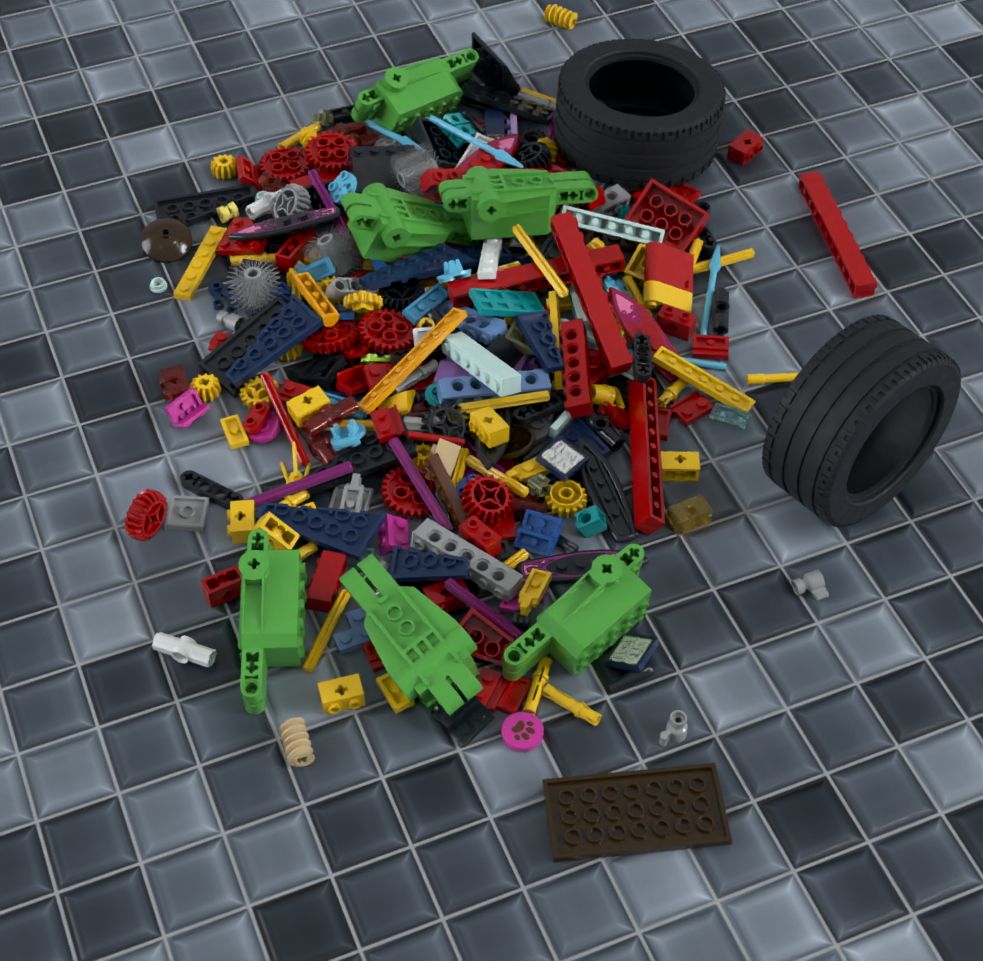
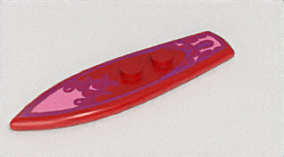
[455,135,520,169]
[609,287,679,383]

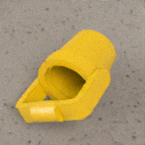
[591,384,625,410]

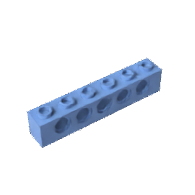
[426,300,508,345]
[436,369,552,407]

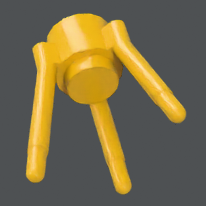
[280,441,311,484]

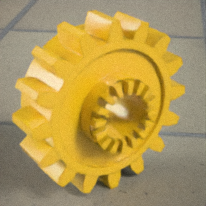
[545,480,587,518]

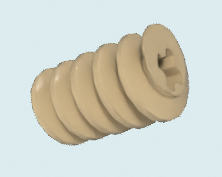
[279,717,315,767]

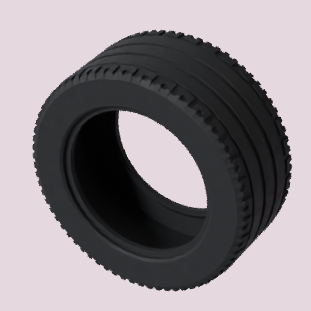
[554,38,726,190]
[762,314,961,528]

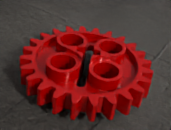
[305,130,357,174]
[259,145,312,185]
[358,308,415,355]
[301,320,360,354]
[380,466,436,520]

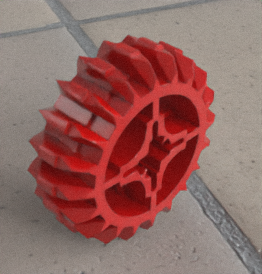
[461,473,514,525]
[124,489,167,542]

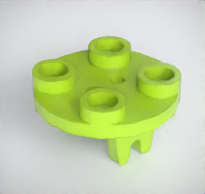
[360,354,390,365]

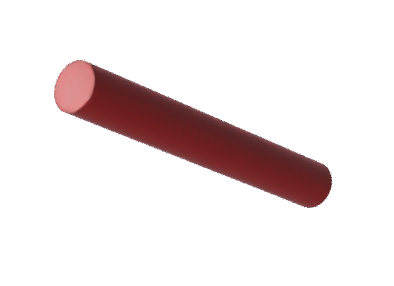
[407,431,465,446]

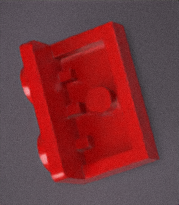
[336,364,369,397]

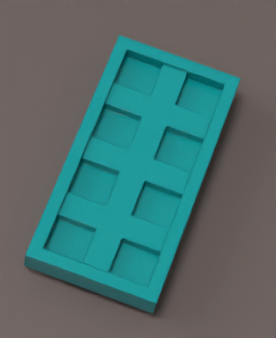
[468,288,545,317]

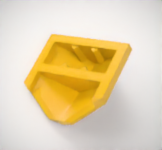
[378,390,416,415]

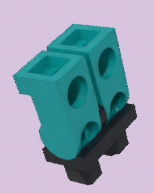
[438,111,486,148]

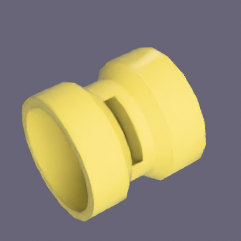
[217,202,239,223]

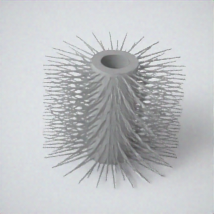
[390,142,443,198]
[302,224,365,279]
[227,256,283,317]

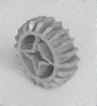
[272,183,311,218]

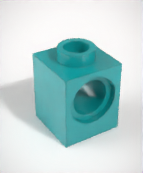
[575,504,607,538]

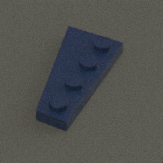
[514,310,564,373]
[389,545,470,582]

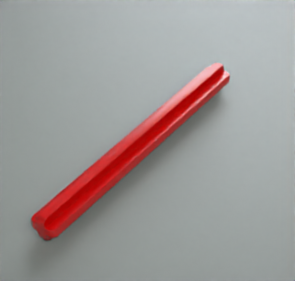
[260,372,310,466]

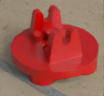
[339,337,374,365]

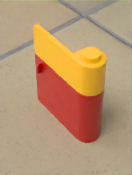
[643,242,694,313]

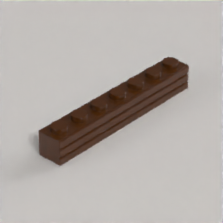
[424,453,470,533]

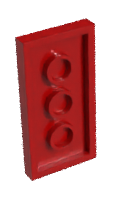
[362,360,437,398]

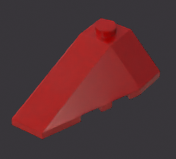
[459,607,515,666]

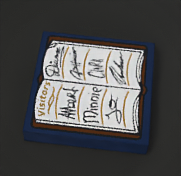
[535,436,590,482]
[604,633,660,672]

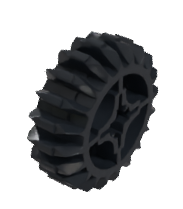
[508,141,552,169]
[378,278,425,314]
[420,402,471,447]

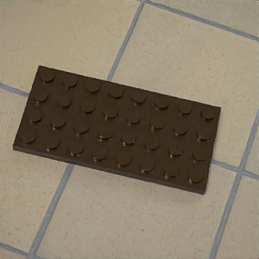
[542,763,732,862]

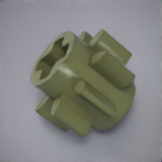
[314,109,334,128]
[527,473,551,499]

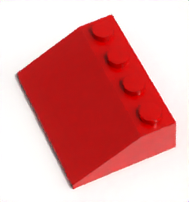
[624,178,710,251]

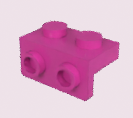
[163,388,210,429]
[378,514,410,556]

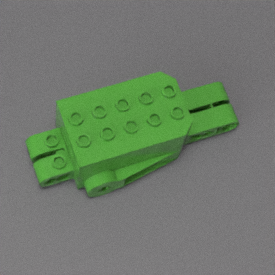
[351,49,479,139]
[438,166,598,240]
[341,183,484,263]
[238,529,307,715]
[502,543,652,681]
[338,553,483,716]

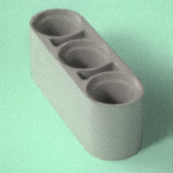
[326,277,379,300]

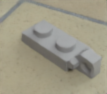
[340,473,364,513]

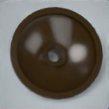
[141,218,193,263]
[500,424,536,460]

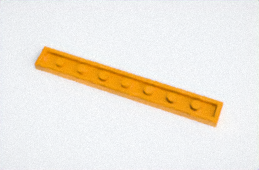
[356,307,468,414]

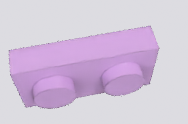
[507,113,518,136]

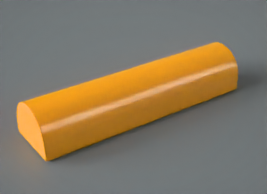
[292,272,340,327]

